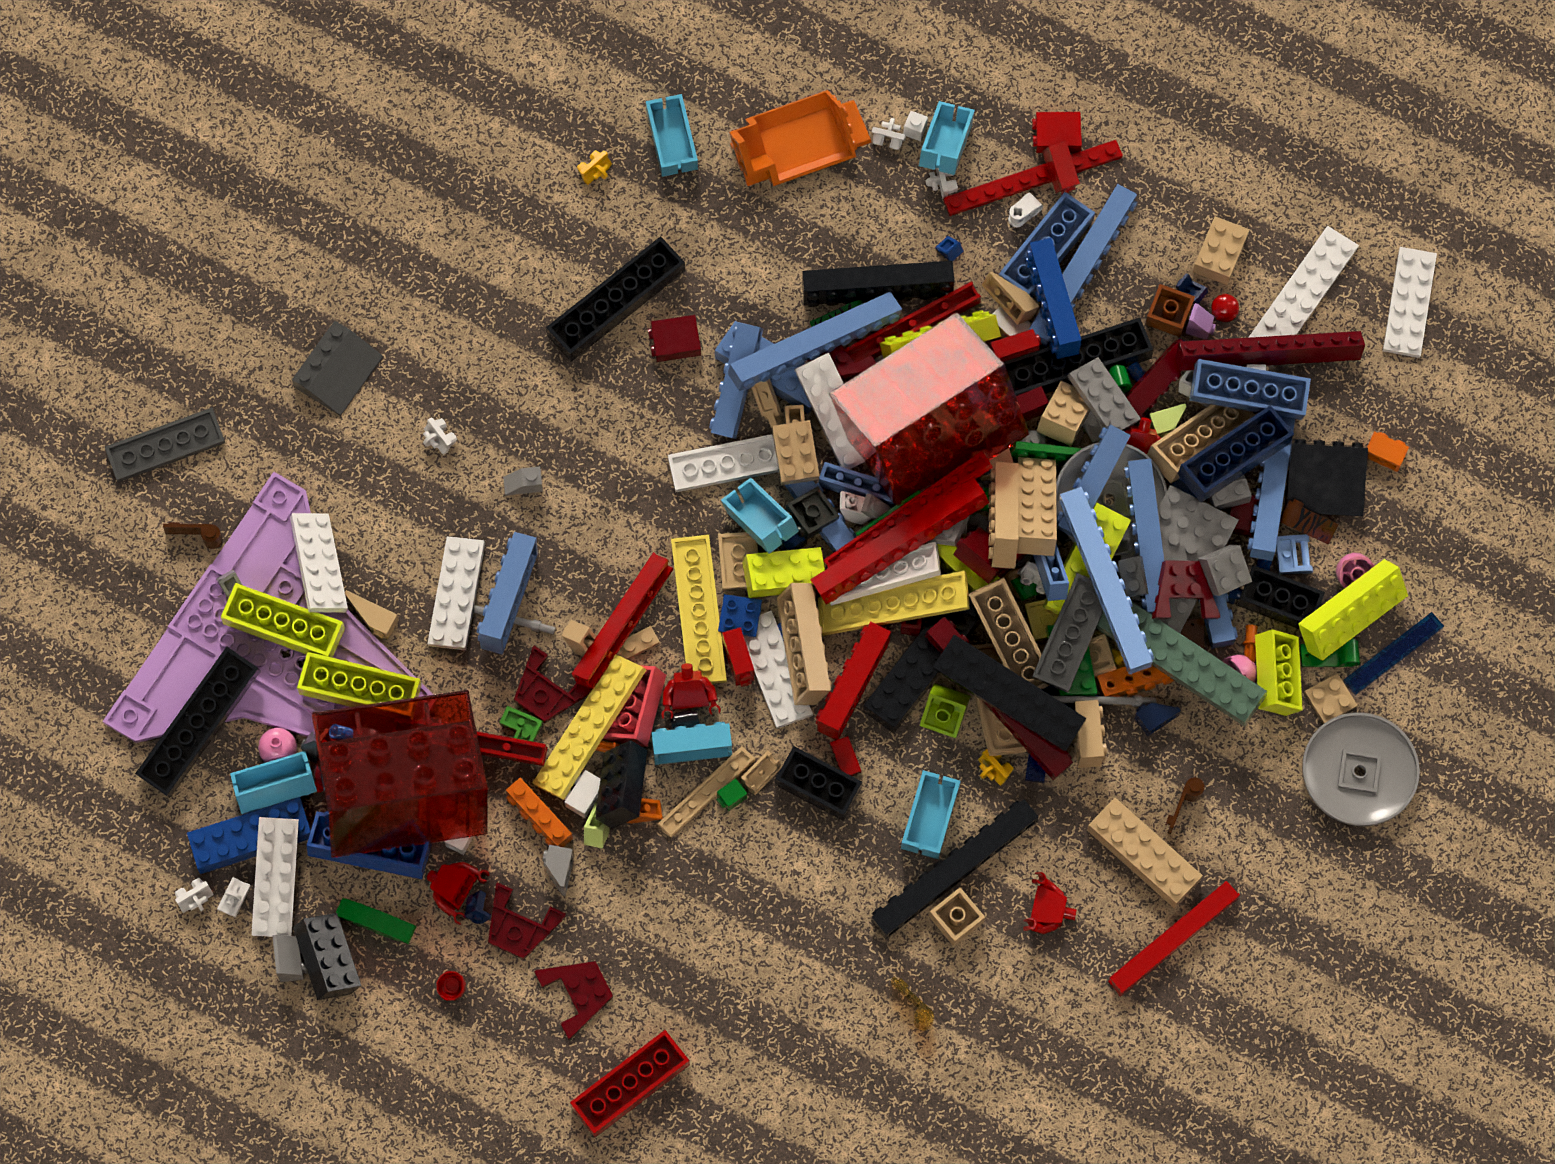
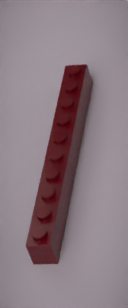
[1175,331,1365,371]
[925,617,1073,781]

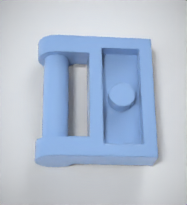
[1276,534,1313,575]

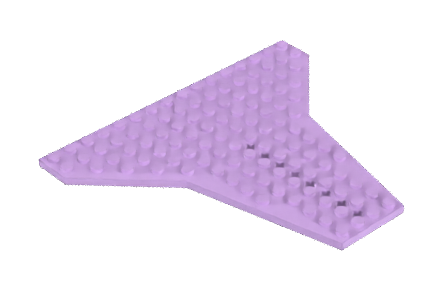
[103,472,437,763]

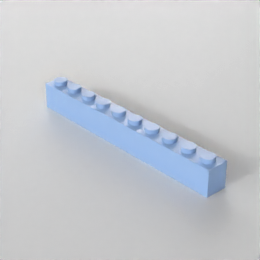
[1059,487,1154,675]

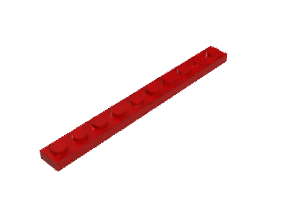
[943,140,1123,216]
[823,451,993,568]

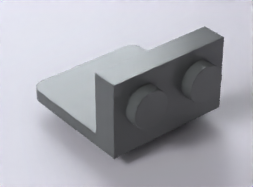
[1118,556,1149,602]

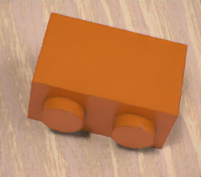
[1367,431,1409,472]

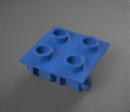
[718,594,762,637]

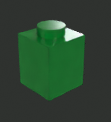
[716,778,747,812]

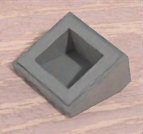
[216,570,242,597]

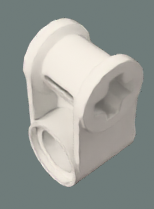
[1008,193,1043,227]

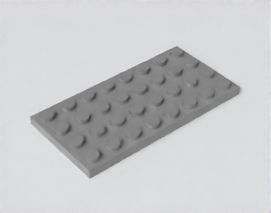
[1132,485,1239,633]

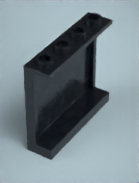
[1285,439,1368,516]

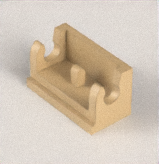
[741,750,781,795]

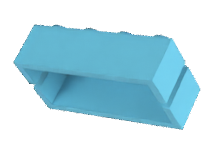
[646,94,698,177]
[919,101,975,175]
[721,477,799,554]
[652,722,732,765]
[230,751,317,814]
[901,770,960,859]

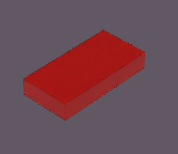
[830,736,862,776]

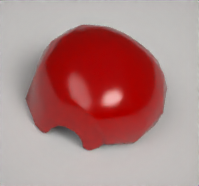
[1211,294,1239,322]
[436,971,466,1001]

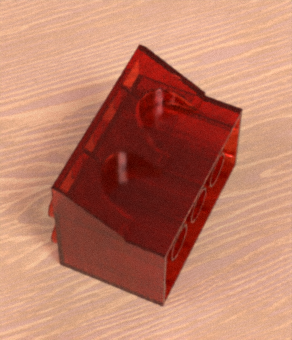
[829,312,1030,506]
[311,690,488,858]

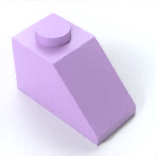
[1186,303,1216,340]

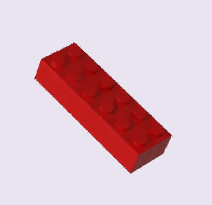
[815,621,891,740]
[570,1030,690,1138]

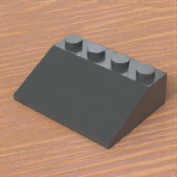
[292,321,383,416]

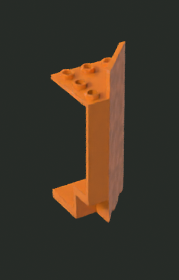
[729,90,872,186]

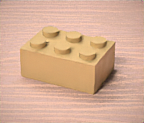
[1193,216,1250,286]
[1036,381,1091,446]
[772,420,819,486]
[1073,700,1107,768]

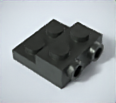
[785,486,839,540]

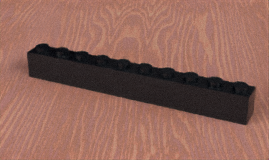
[871,799,1039,939]

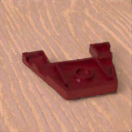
[807,313,880,379]
[1152,560,1221,619]
[514,645,592,724]
[488,882,566,960]
[534,961,613,1040]

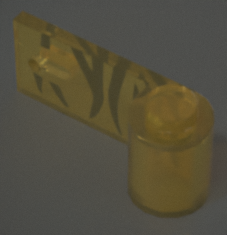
[891,976,934,1031]

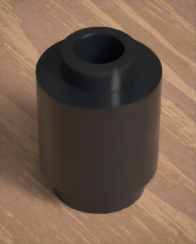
[671,710,700,730]

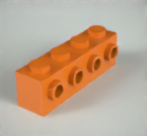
[1095,665,1174,697]
[506,777,573,847]

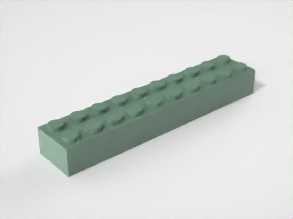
[1096,602,1267,727]

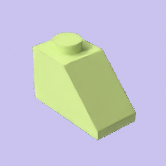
[1148,404,1186,438]
[584,802,610,848]

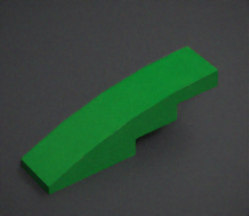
[336,898,416,944]

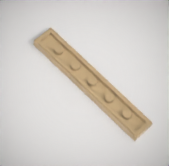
[657,746,755,839]

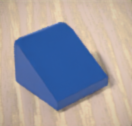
[935,236,964,261]

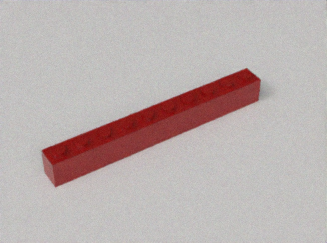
[810,478,989,605]

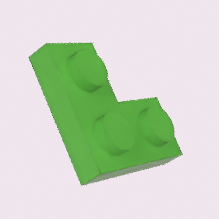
[499,706,543,742]

